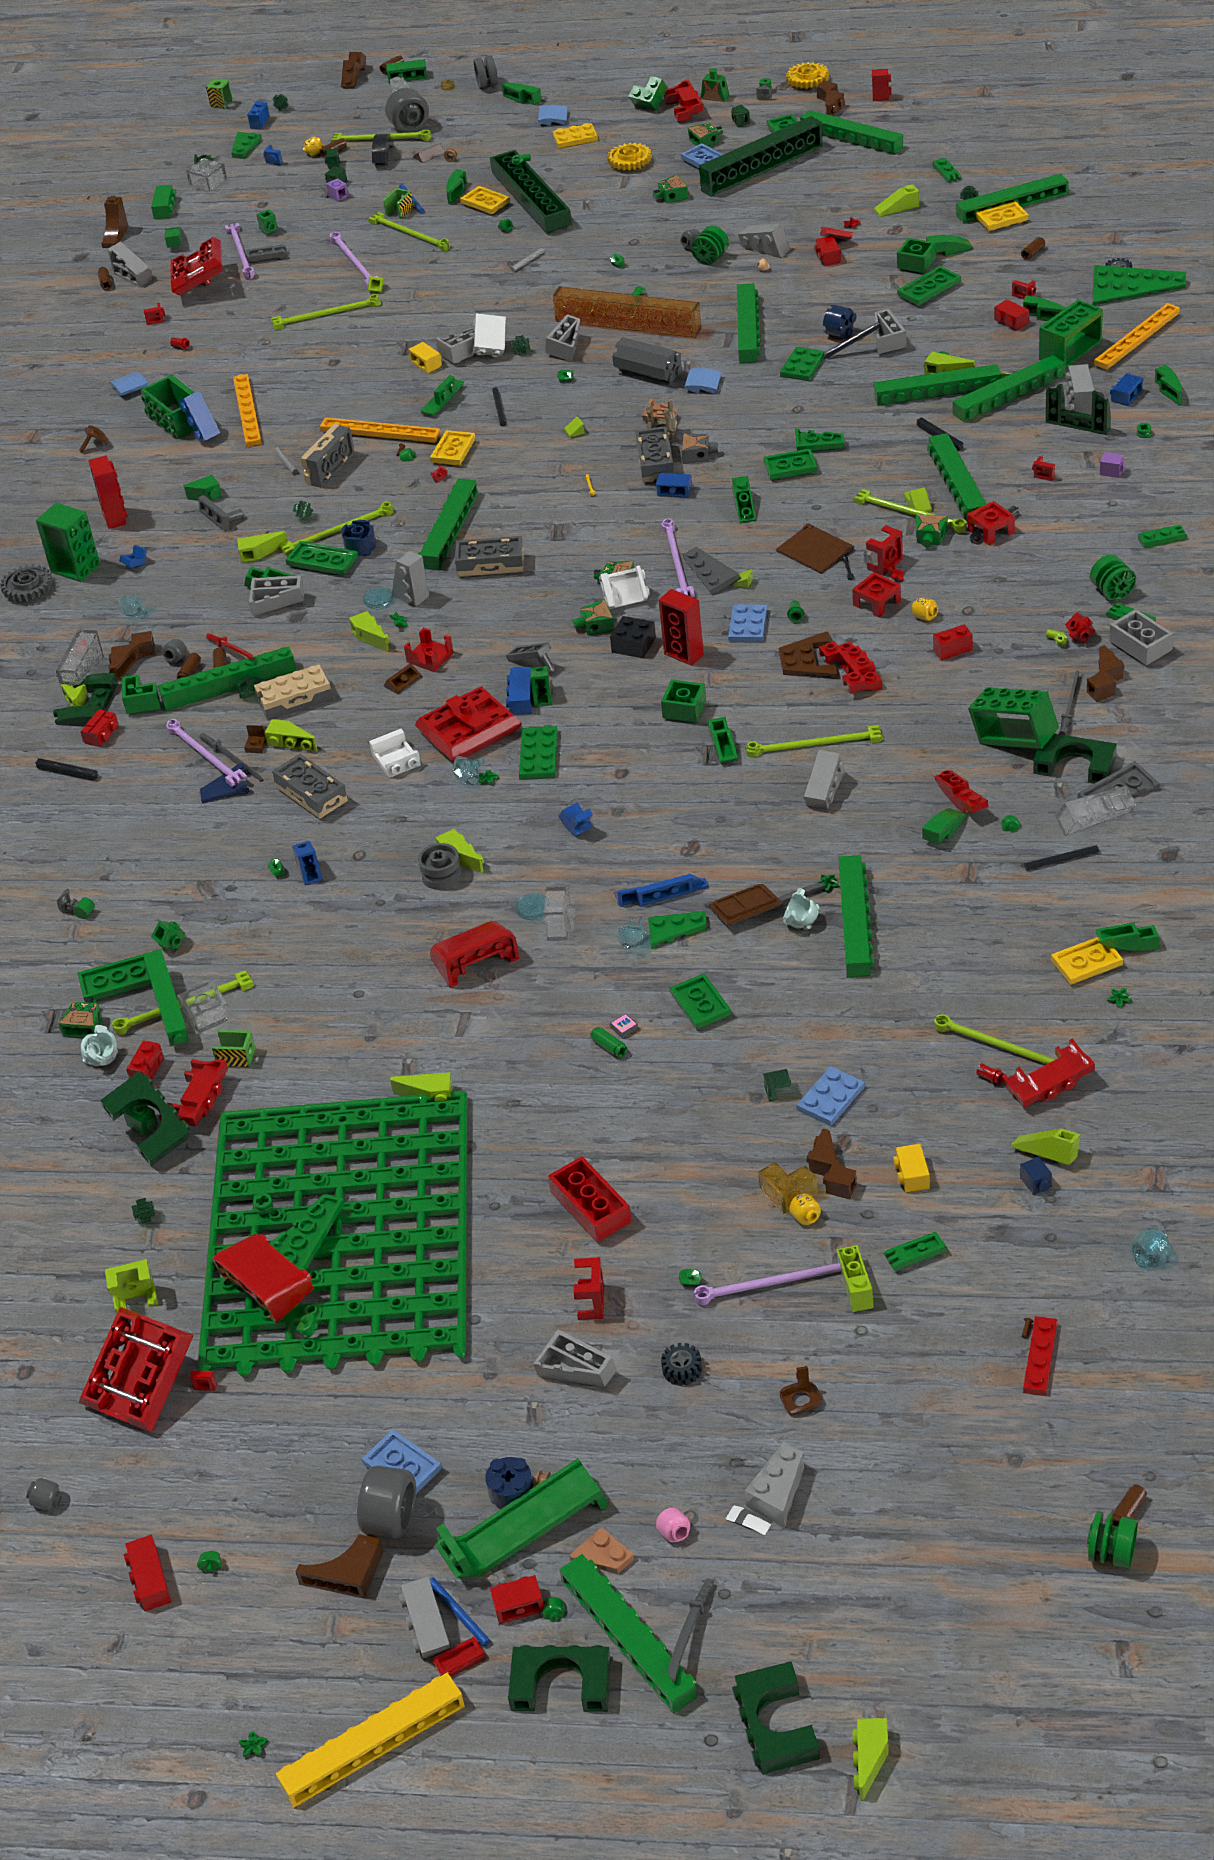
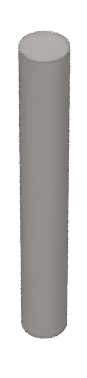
[510,248,544,272]
[274,447,298,475]

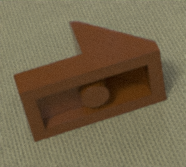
[244,725,267,753]

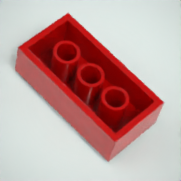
[88,455,128,529]
[658,589,704,666]
[548,1156,632,1243]

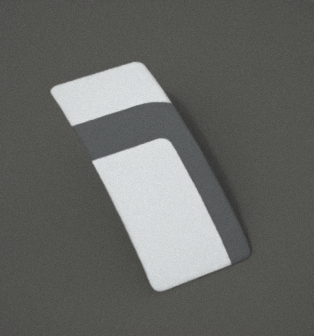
[726,1505,772,1535]

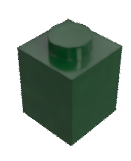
[325,166,347,183]

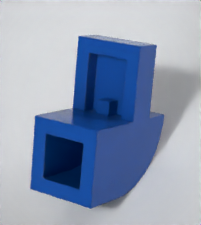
[559,802,593,836]

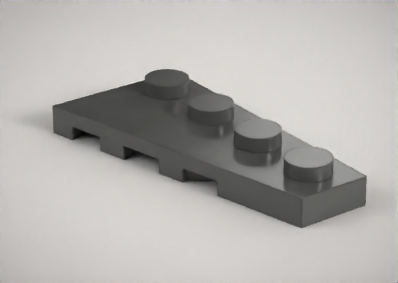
[682,547,741,595]
[1077,761,1160,809]

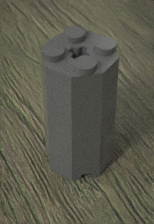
[612,337,683,383]

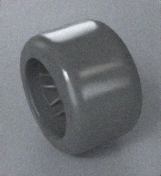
[385,88,429,133]
[357,1466,416,1539]

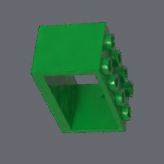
[1039,299,1103,368]
[141,375,195,439]
[36,503,100,582]
[968,687,1059,749]

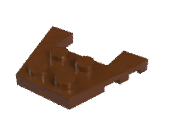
[779,631,838,679]

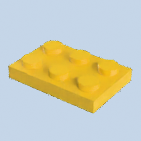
[552,123,598,149]
[460,186,510,214]
[976,201,1029,231]
[430,430,476,466]
[1051,937,1123,985]

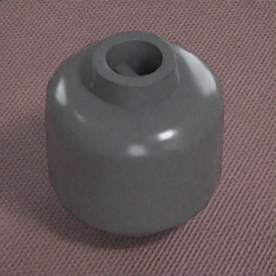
[680,229,700,250]
[162,639,187,663]
[26,1478,62,1511]

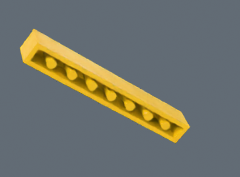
[275,1672,465,1808]

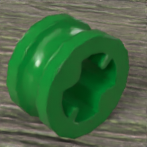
[1137,423,1151,438]
[253,1193,273,1214]

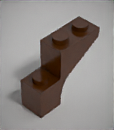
[341,52,366,88]
[816,80,845,116]
[108,631,155,681]
[1087,645,1125,702]
[806,1129,857,1200]

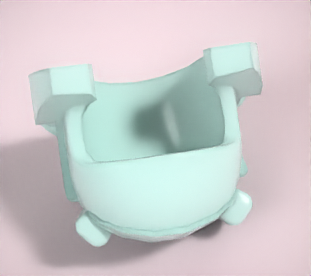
[783,888,819,930]
[81,1025,118,1066]

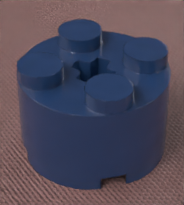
[823,304,857,339]
[341,520,376,556]
[485,1457,534,1510]

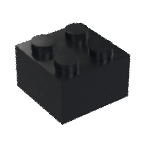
[610,616,656,658]

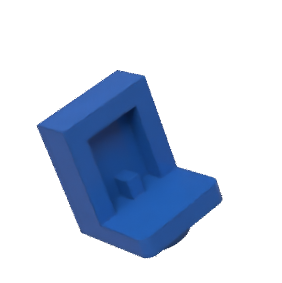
[263,145,283,165]
[119,545,147,568]

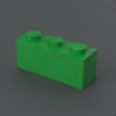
[386,59,427,83]
[151,185,176,219]

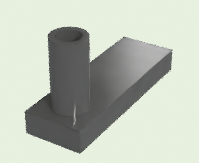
[198,495,244,531]
[506,642,555,673]

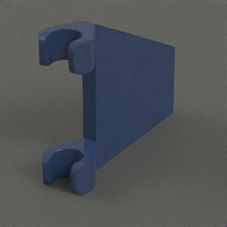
[200,763,249,803]

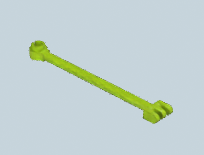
[331,130,431,143]
[368,212,450,251]
[271,294,381,330]
[853,489,967,534]
[279,502,394,556]
[746,725,883,758]
[112,971,254,1035]
[934,1014,1056,1064]

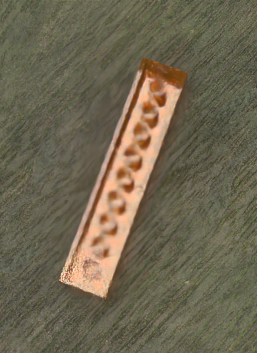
[553,286,702,338]

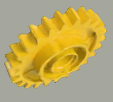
[786,62,829,89]
[607,143,652,171]

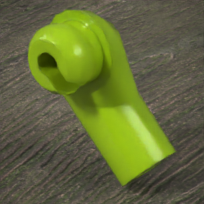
[1046,629,1067,646]

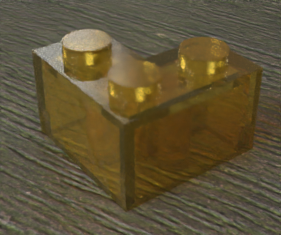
[758,1162,818,1214]

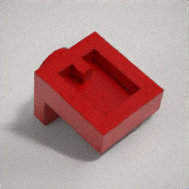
[1012,280,1037,299]
[143,303,166,325]
[1032,456,1055,481]

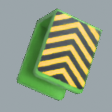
[206,78,233,109]
[383,188,414,219]
[212,1030,256,1067]

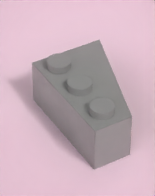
[738,223,790,258]
[545,314,580,362]
[392,551,429,606]
[249,576,304,616]
[804,750,845,809]
[533,1329,617,1387]

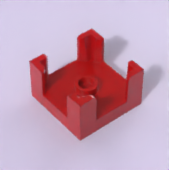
[967,501,1015,545]
[866,525,903,576]
[852,572,901,618]
[404,627,454,672]
[573,1257,604,1320]

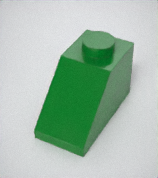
[183,475,222,501]

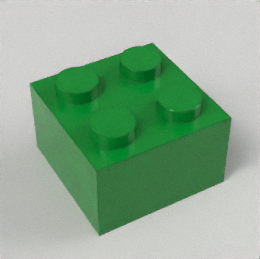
[897,238,936,273]
[661,679,706,722]

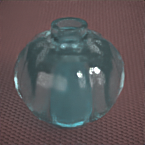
[1130,1229,1172,1268]

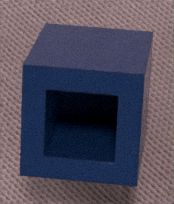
[1020,1156,1052,1195]

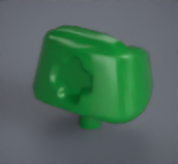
[498,219,513,232]
[610,254,625,268]
[557,370,573,382]
[268,858,286,878]
[679,1269,702,1287]
[296,1313,318,1337]
[197,1551,222,1572]

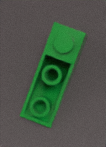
[732,476,756,523]

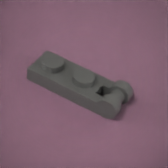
[246,245,287,262]

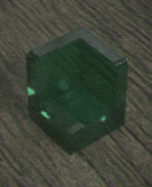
[237,676,264,699]
[763,1069,791,1102]

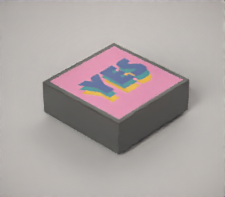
[610,1013,638,1038]

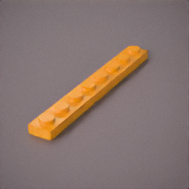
[1094,303,1180,370]
[233,374,262,447]
[320,417,441,443]

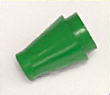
[787,600,804,622]

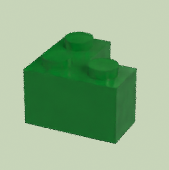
[628,76,668,111]
[122,674,161,714]

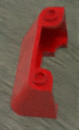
[430,921,519,988]
[212,1234,314,1324]

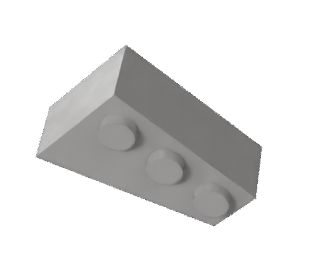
[107,242,153,287]
[875,308,907,354]
[435,327,476,364]
[745,1442,804,1528]
[398,1577,450,1659]

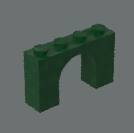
[1033,734,1117,784]
[100,1071,190,1166]
[508,1645,611,1712]
[732,1661,820,1774]

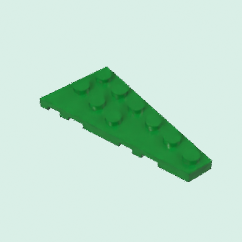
[1092,265,1186,305]
[232,1194,344,1286]

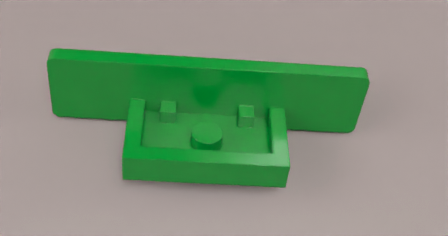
[421,375,464,416]

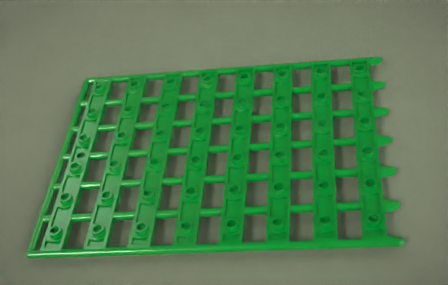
[197,1091,467,1378]

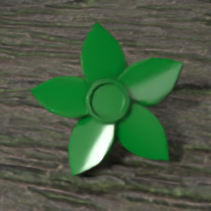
[389,611,407,627]
[478,770,499,785]
[816,874,839,892]
[1107,988,1132,1008]
[238,1731,268,1758]

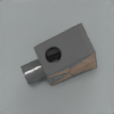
[681,433,718,464]

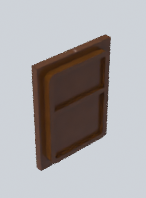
[708,884,783,926]

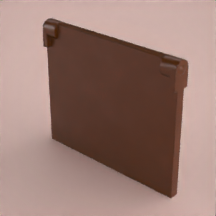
[776,523,854,574]

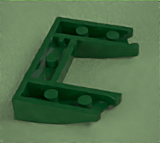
[1046,384,1111,435]
[53,673,118,727]

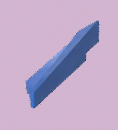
[614,874,709,907]

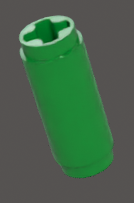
[590,1027,627,1058]

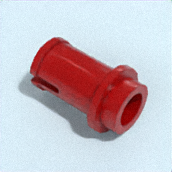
[170,337,190,349]
[976,1063,1004,1084]

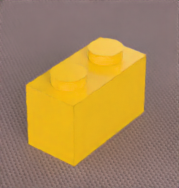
[408,342,442,373]
[893,1144,930,1193]

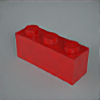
[123,1534,171,1611]

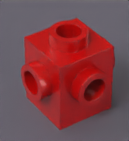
[1065,612,1096,644]

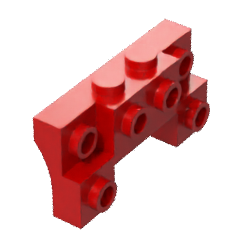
[664,80,703,122]
[819,641,882,694]
[1002,1038,1095,1108]
[159,1059,228,1126]

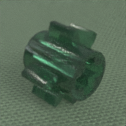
[273,93,289,110]
[960,186,978,201]
[511,335,530,354]
[293,501,314,520]
[132,1198,156,1224]

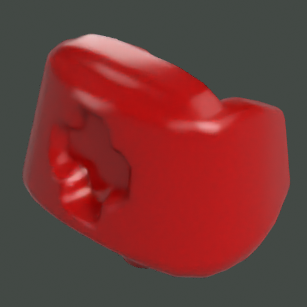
[431,465,448,482]

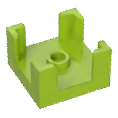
[105,1259,159,1314]

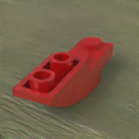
[934,770,989,814]

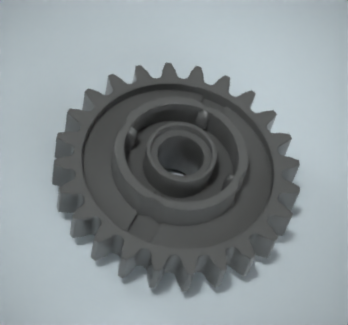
[0,564,53,602]

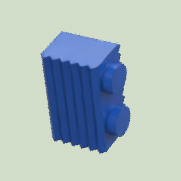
[247,101,270,130]
[1110,373,1143,406]
[656,473,692,498]

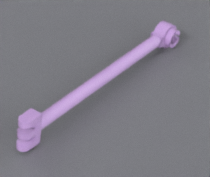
[225,223,255,279]
[330,232,378,288]
[661,518,695,597]
[166,719,247,787]
[694,1256,843,1306]

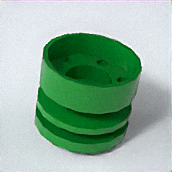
[691,225,729,265]
[1090,554,1136,600]
[1087,1511,1138,1570]

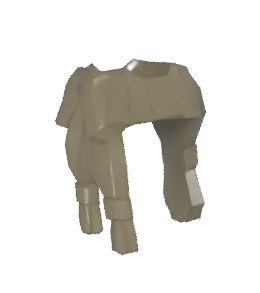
[646,398,677,439]

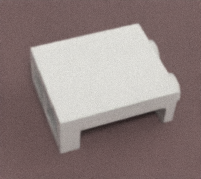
[473,313,506,357]
[599,566,650,610]
[369,729,421,778]

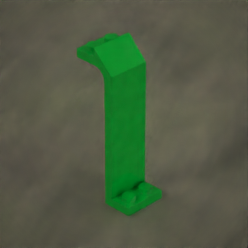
[434,1458,609,1578]

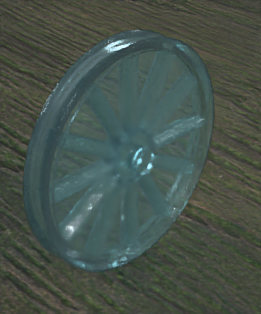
[363,587,393,608]
[516,893,550,920]

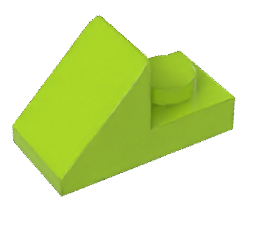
[903,487,932,513]
[60,680,88,706]

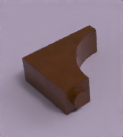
[101,196,129,248]
[295,1534,383,1599]

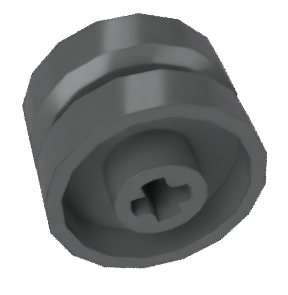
[473,55,498,88]
[418,843,462,890]

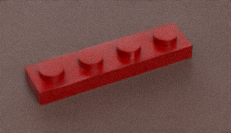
[1023,1316,1057,1396]

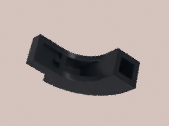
[372,134,394,165]

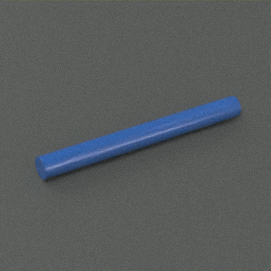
[399,184,424,214]
[430,1578,491,1647]

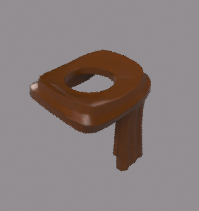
[79,425,108,453]
[779,1366,822,1415]

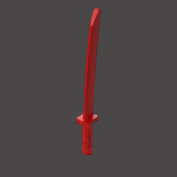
[206,633,253,659]

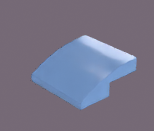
[537,105,567,126]
[684,368,722,394]
[110,372,149,396]

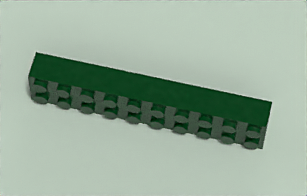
[699,116,823,197]
[490,150,572,233]

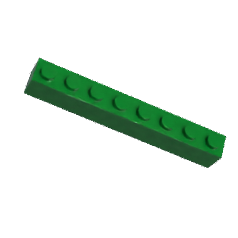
[800,110,903,154]
[956,173,1069,224]
[737,283,760,363]
[952,355,1065,423]
[873,364,1001,406]
[927,433,986,520]
[418,478,478,570]
[158,646,297,711]
[838,855,874,978]
[559,1554,697,1714]

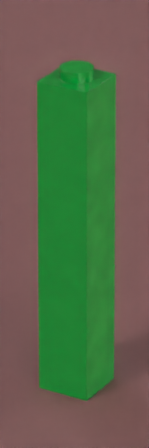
[143,949,189,1047]

